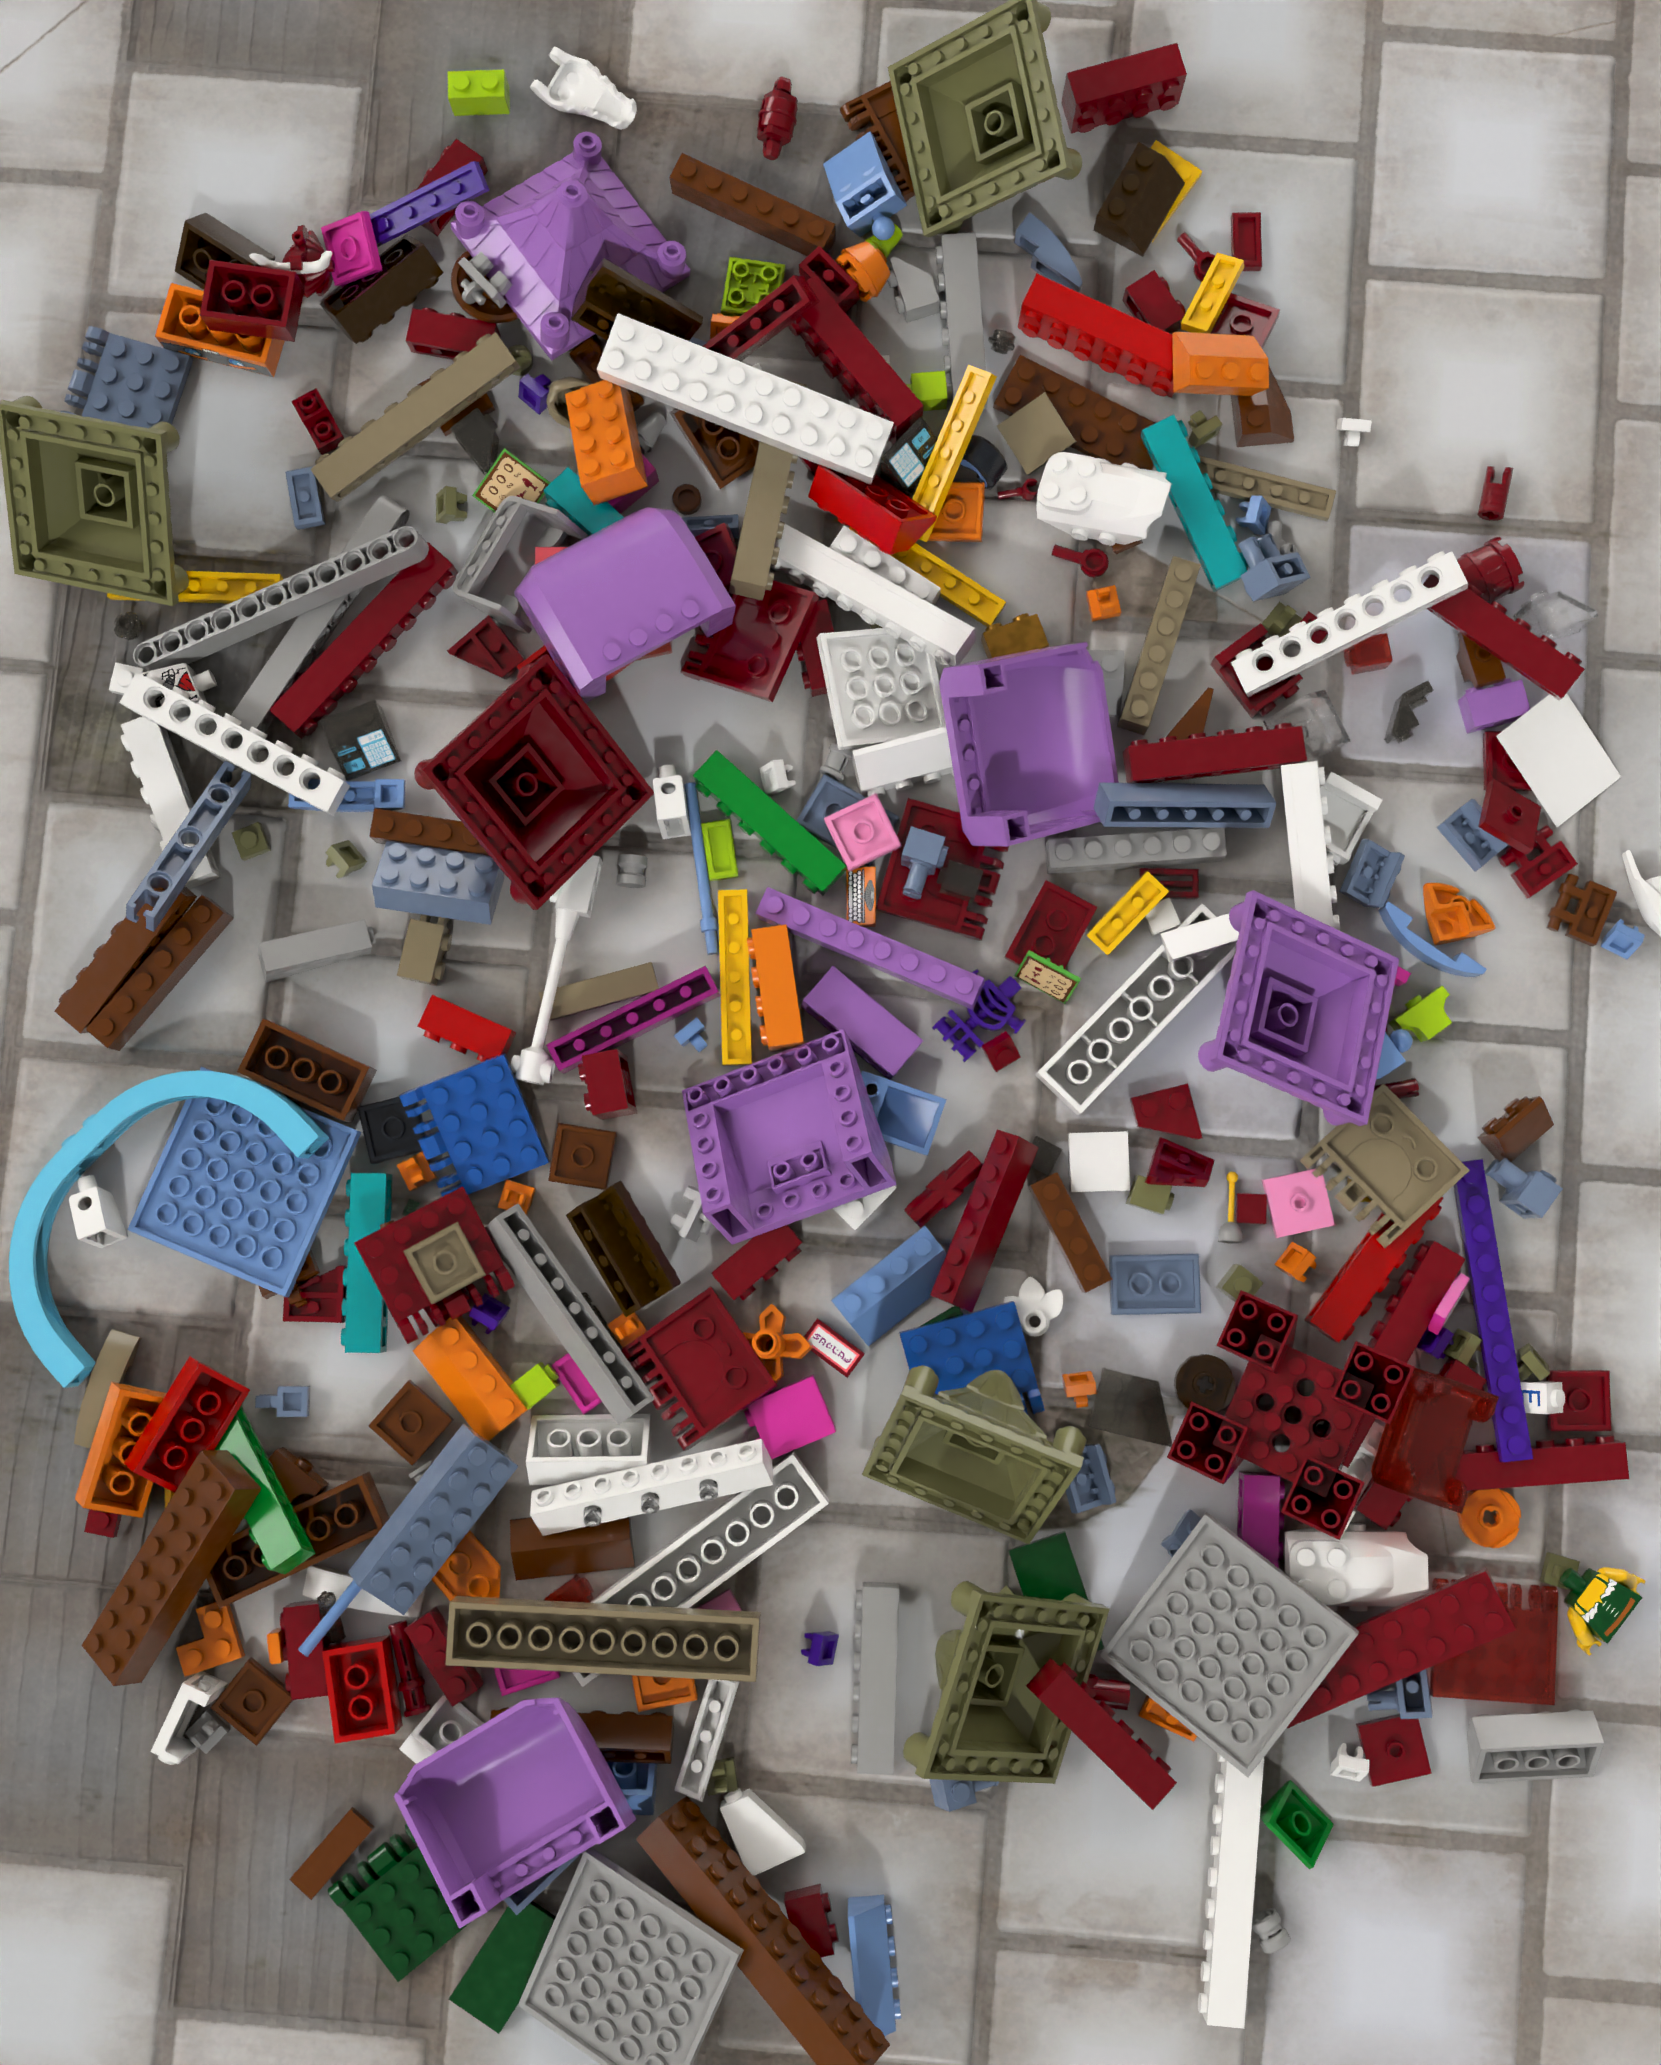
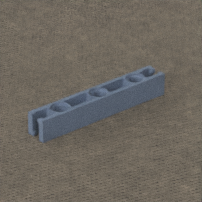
[126,761,251,932]

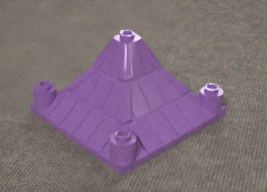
[450,132,690,361]
[1198,890,1399,1126]

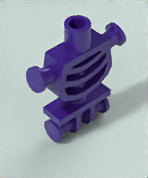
[932,969,1026,1063]

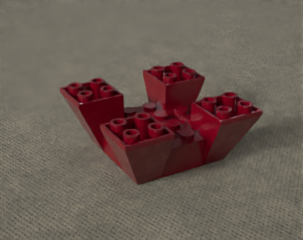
[1167,1290,1415,1540]

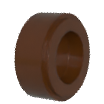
[672,484,702,515]

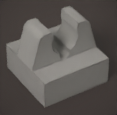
[185,1708,231,1754]

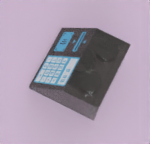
[880,417,937,497]
[320,700,401,781]

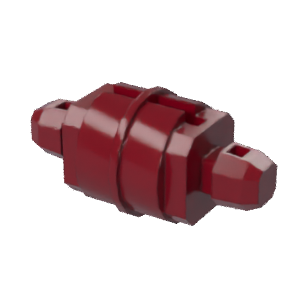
[757,76,798,161]

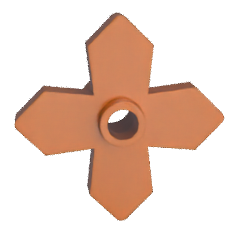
[743,1304,813,1383]

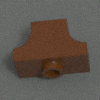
[1456,632,1506,688]
[268,1447,329,1505]

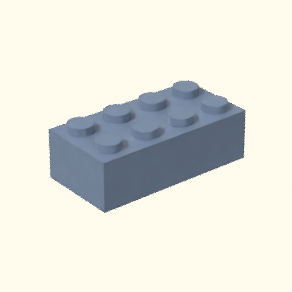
[372,840,504,925]

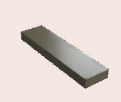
[539,962,659,1021]

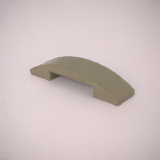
[74,1329,141,1448]

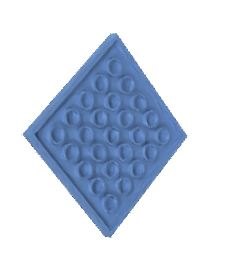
[127,1067,362,1297]

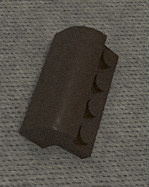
[571,258,703,341]
[566,1180,681,1317]

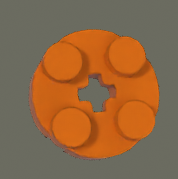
[1457,1489,1521,1548]

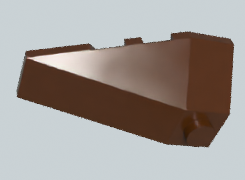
[1231,366,1294,447]

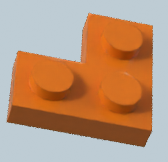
[176,1602,245,1677]

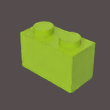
[448,69,510,116]

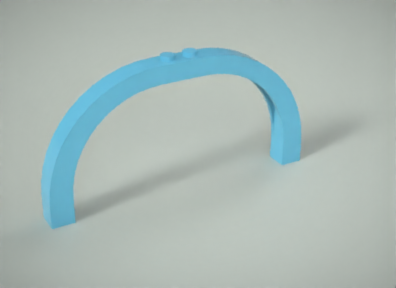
[9,1070,329,1388]

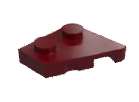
[447,615,525,679]
[1129,1083,1203,1140]
[1144,1137,1215,1187]
[283,1265,347,1323]

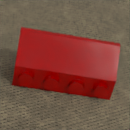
[808,465,937,555]
[124,1356,250,1493]

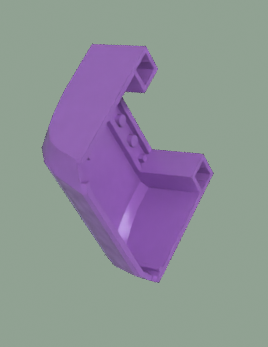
[514,507,736,703]
[939,642,1119,846]
[394,1697,637,1929]

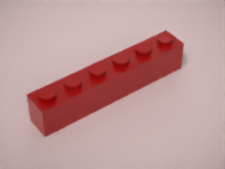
[1304,1197,1444,1343]

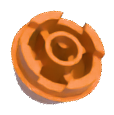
[835,241,890,302]

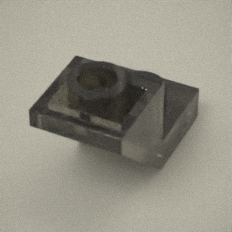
[1384,681,1434,744]

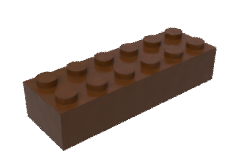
[206,1471,390,1609]

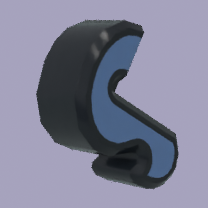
[960,435,1008,489]

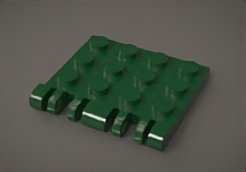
[328,1824,472,1982]

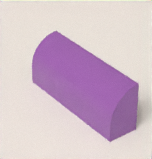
[801,966,923,1080]

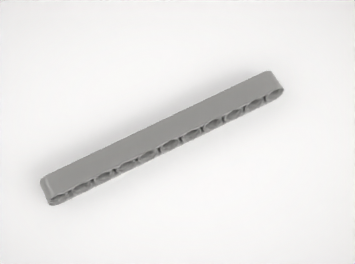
[210,495,410,769]
[133,526,429,671]

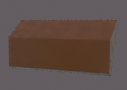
[510,1510,635,1581]

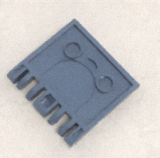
[60,326,193,428]

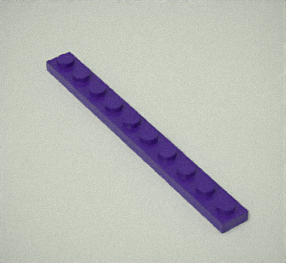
[1454,1159,1533,1462]

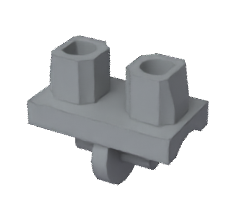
[458,252,512,308]
[670,1186,713,1242]

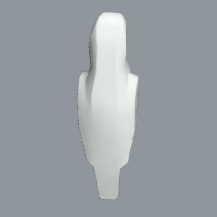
[1622,850,1661,937]

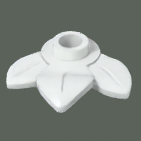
[1004,1277,1063,1337]

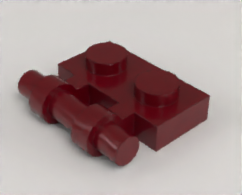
[1498,825,1578,899]

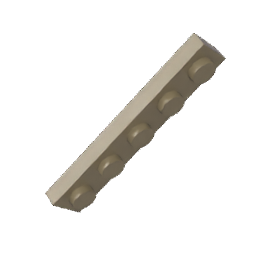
[1198,456,1336,521]

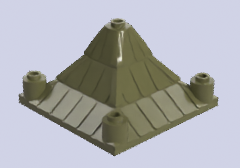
[887,0,1082,237]
[0,396,189,606]
[862,1366,1086,1544]
[903,1581,1110,1784]

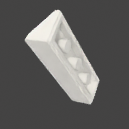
[1160,914,1239,962]
[674,1680,739,1802]

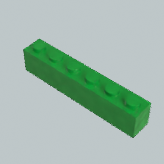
[693,750,846,896]
[215,1406,316,1574]

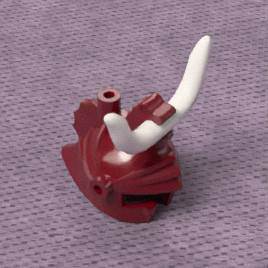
[249,225,335,298]

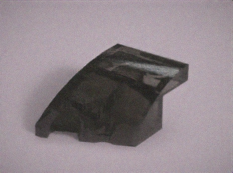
[1088,1368,1172,1447]

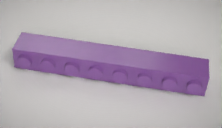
[755,887,985,1010]

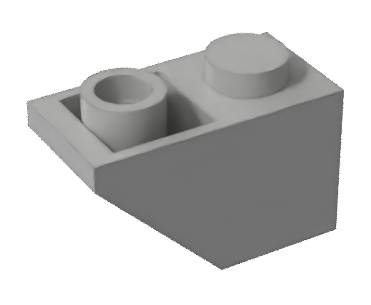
[887,257,940,323]

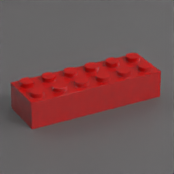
[1018,273,1174,398]

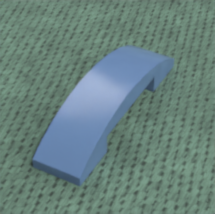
[288,779,406,812]
[1378,901,1487,977]

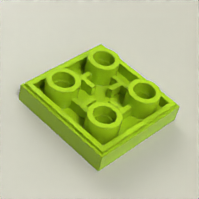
[721,257,786,317]

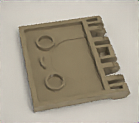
[1300,1083,1470,1248]

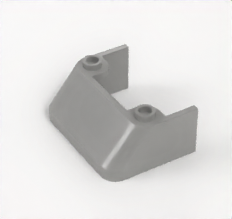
[453,496,588,634]

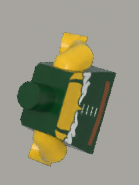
[1560,1567,1646,1656]

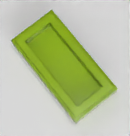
[701,819,739,882]

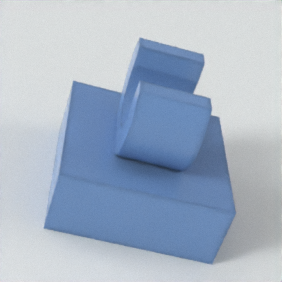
[1235,495,1272,535]
[1601,919,1645,959]
[674,1017,708,1052]

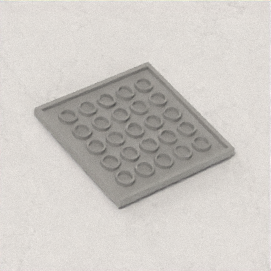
[1099,1512,1359,1777]
[518,1847,744,2065]

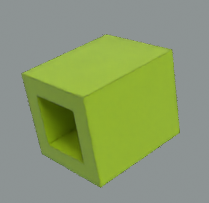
[906,371,948,411]
[510,1362,560,1409]

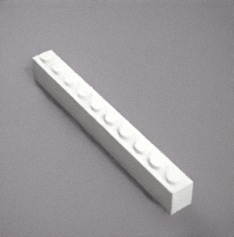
[1198,1753,1264,2029]

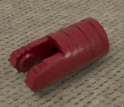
[1477,466,1514,521]

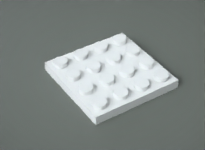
[816,628,946,750]

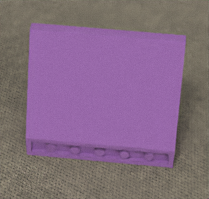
[682,1029,897,1245]

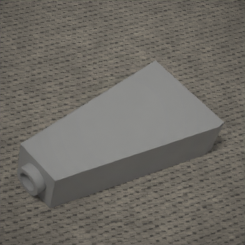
[258,919,376,983]

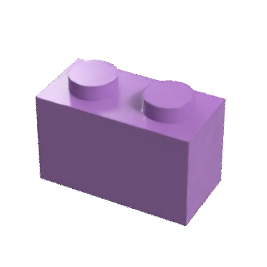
[1458,678,1530,734]

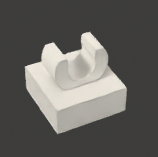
[1336,418,1372,447]
[759,759,796,796]
[1330,1743,1369,1782]

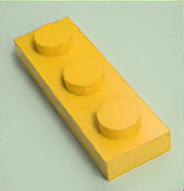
[1181,252,1244,333]
[1086,871,1169,955]

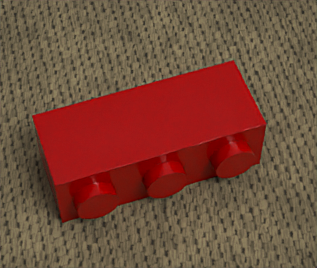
[417,995,516,1062]

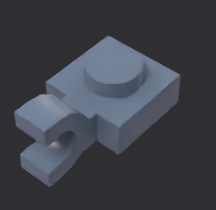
[255,1386,310,1417]

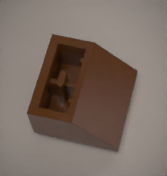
[1477,1096,1554,1162]

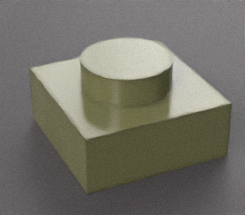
[231,822,271,861]

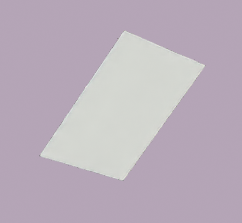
[1496,693,1621,827]

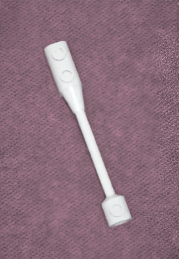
[510,855,603,1085]

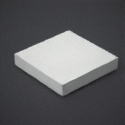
[1068,1131,1130,1192]

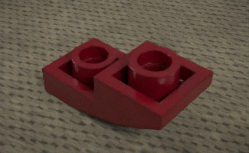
[291,388,345,455]

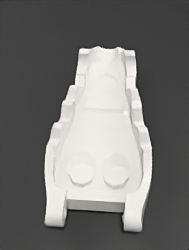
[530,47,637,130]

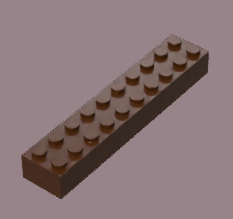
[636,1796,890,2065]

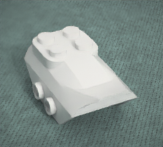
[1036,452,1172,546]
[1284,1523,1429,1611]

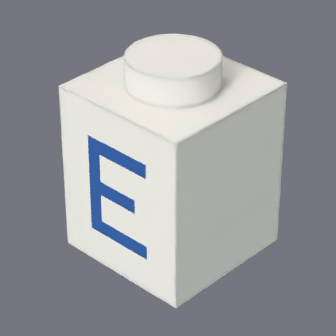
[1520,1380,1565,1414]

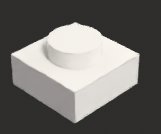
[109,662,147,695]

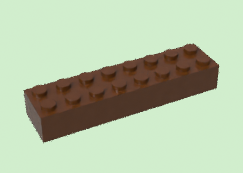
[82,1450,262,1686]

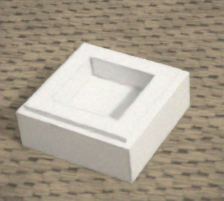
[1145,897,1181,936]

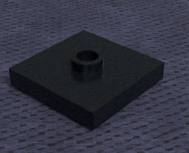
[357,1097,426,1164]

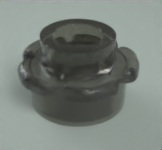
[988,329,1016,354]
[114,612,142,640]

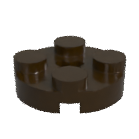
[1174,1354,1236,1412]

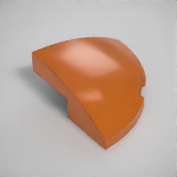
[1423,883,1496,945]

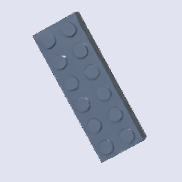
[348,1424,518,1615]

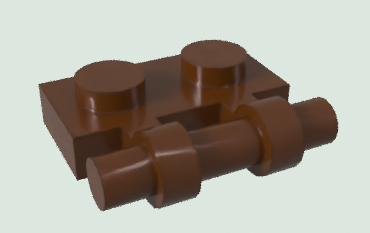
[1546,874,1617,947]

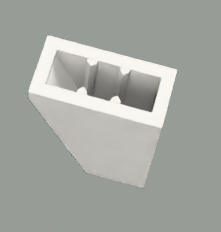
[720,1788,806,1876]

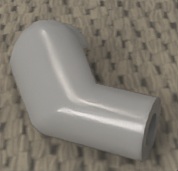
[1267,521,1296,555]

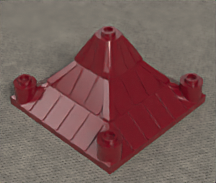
[414,654,654,910]

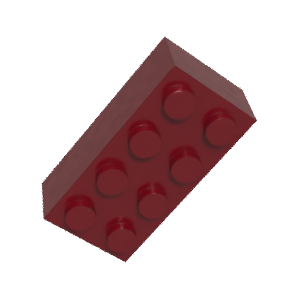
[1061,43,1187,134]

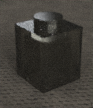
[936,860,983,903]

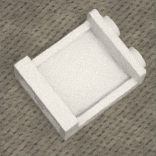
[1320,772,1383,865]
[151,1671,228,1765]

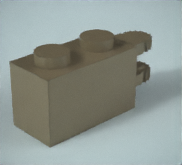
[397,914,452,986]

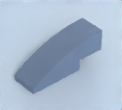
[1014,212,1083,293]

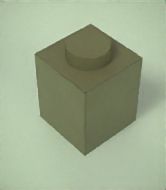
[1126,1175,1175,1215]
[1216,1264,1263,1302]

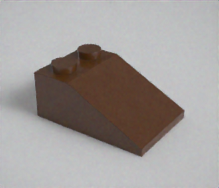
[669,408,759,489]

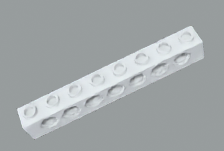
[1231,551,1468,698]
[119,672,350,816]

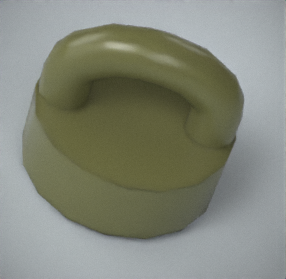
[508,345,533,376]

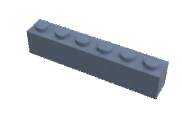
[1093,782,1277,828]

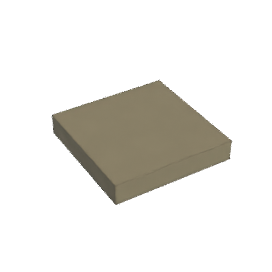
[997,392,1076,475]
[403,1222,486,1304]

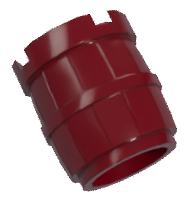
[1457,537,1524,604]

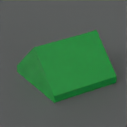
[1260,1780,1334,1869]

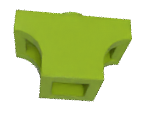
[1388,985,1452,1042]

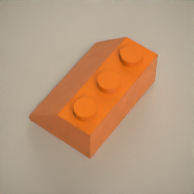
[1172,332,1269,396]

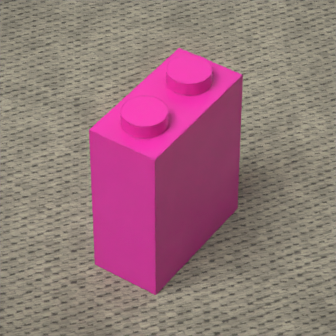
[744,1374,836,1459]

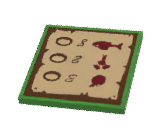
[472,448,551,513]
[1014,950,1081,1004]

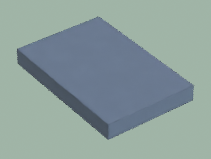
[796,774,899,867]
[1109,1253,1201,1315]

